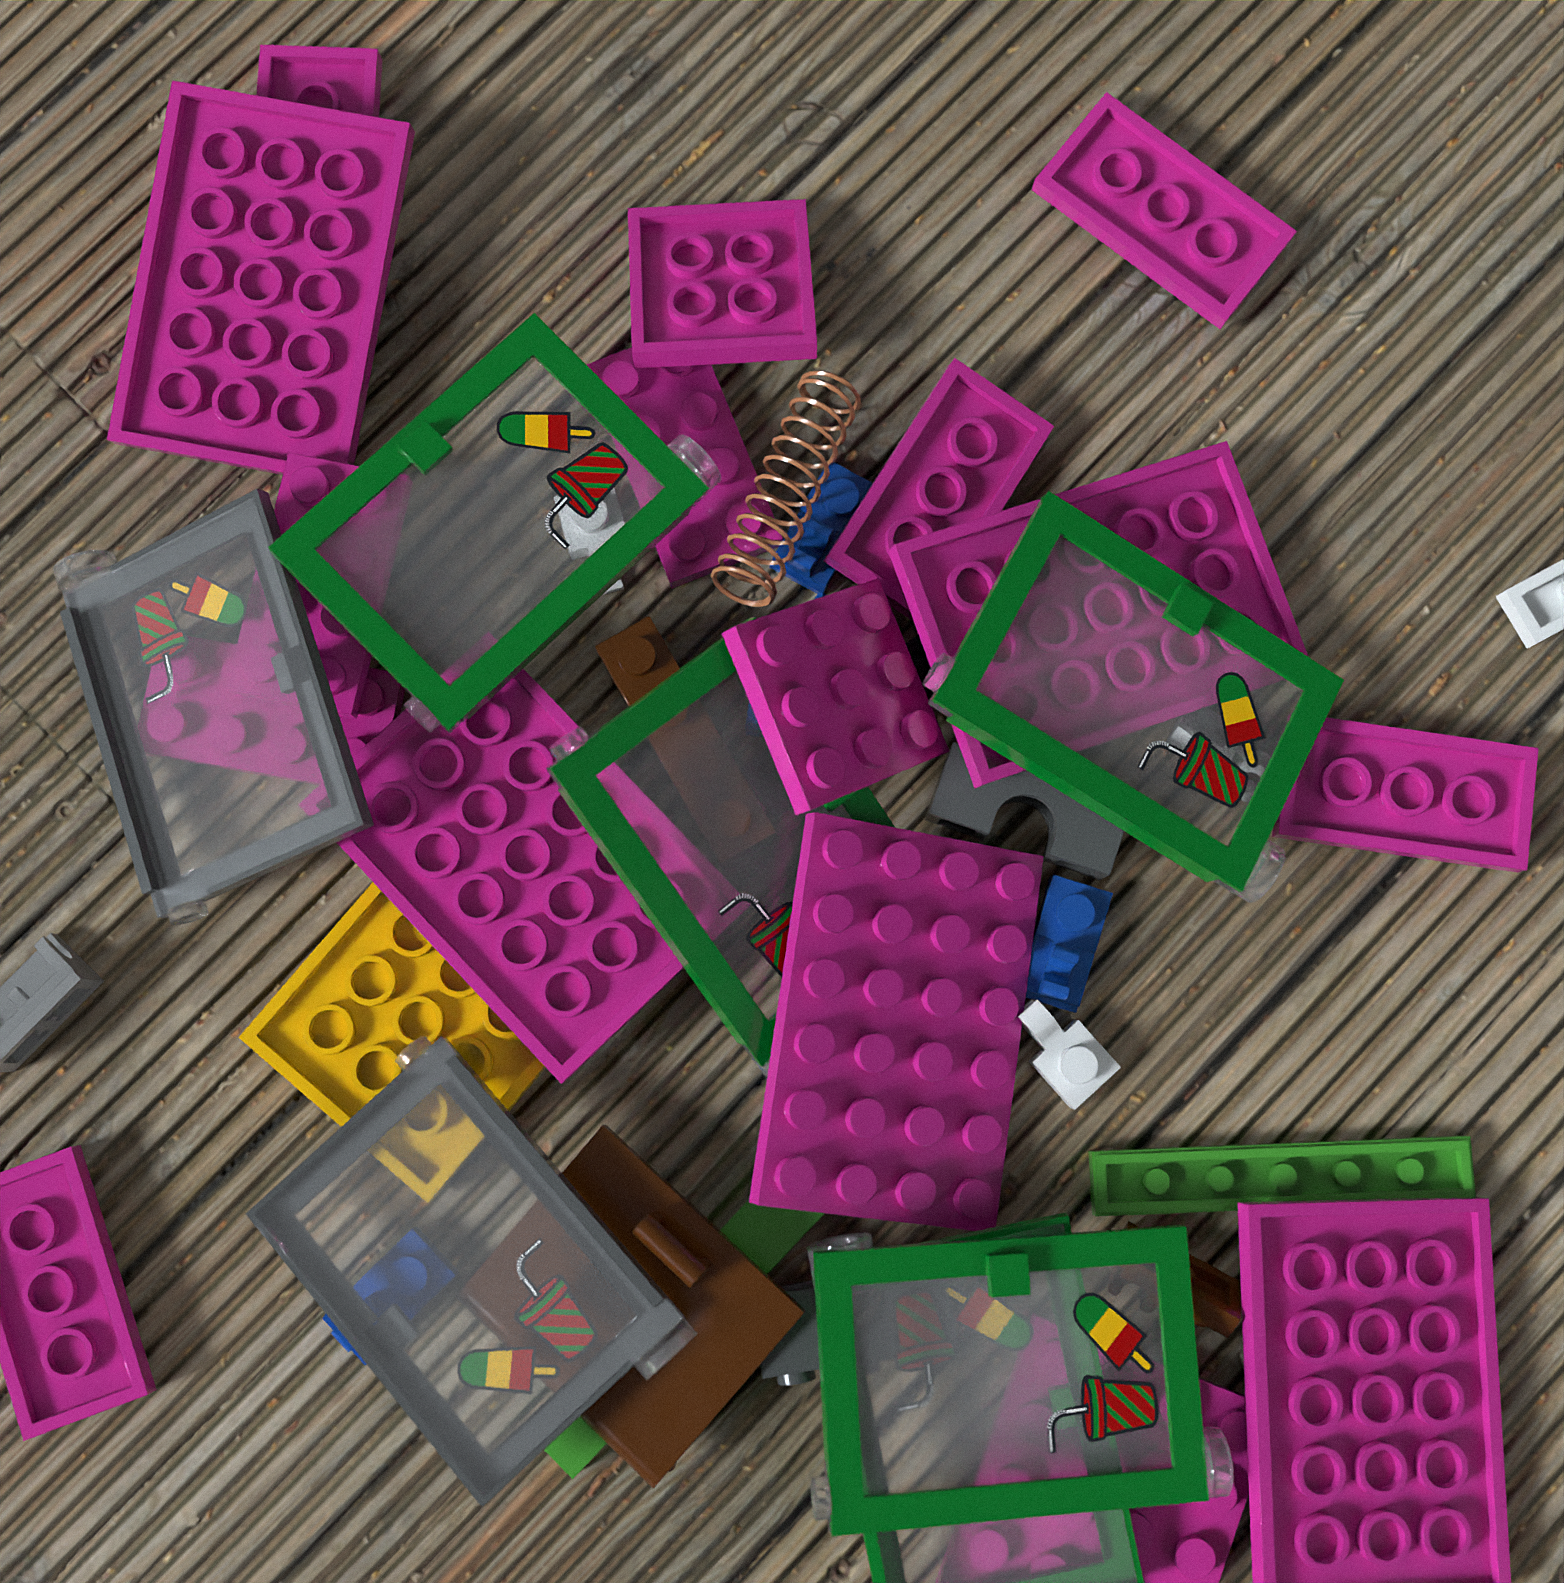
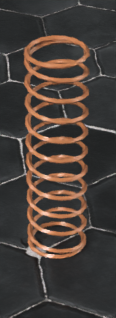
[711,370,861,607]

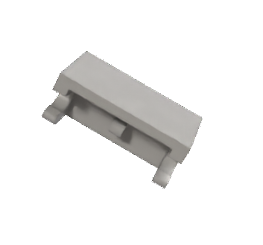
[0,933,104,1072]

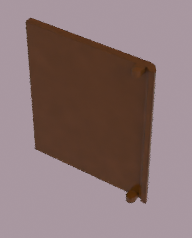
[458,1124,806,1489]

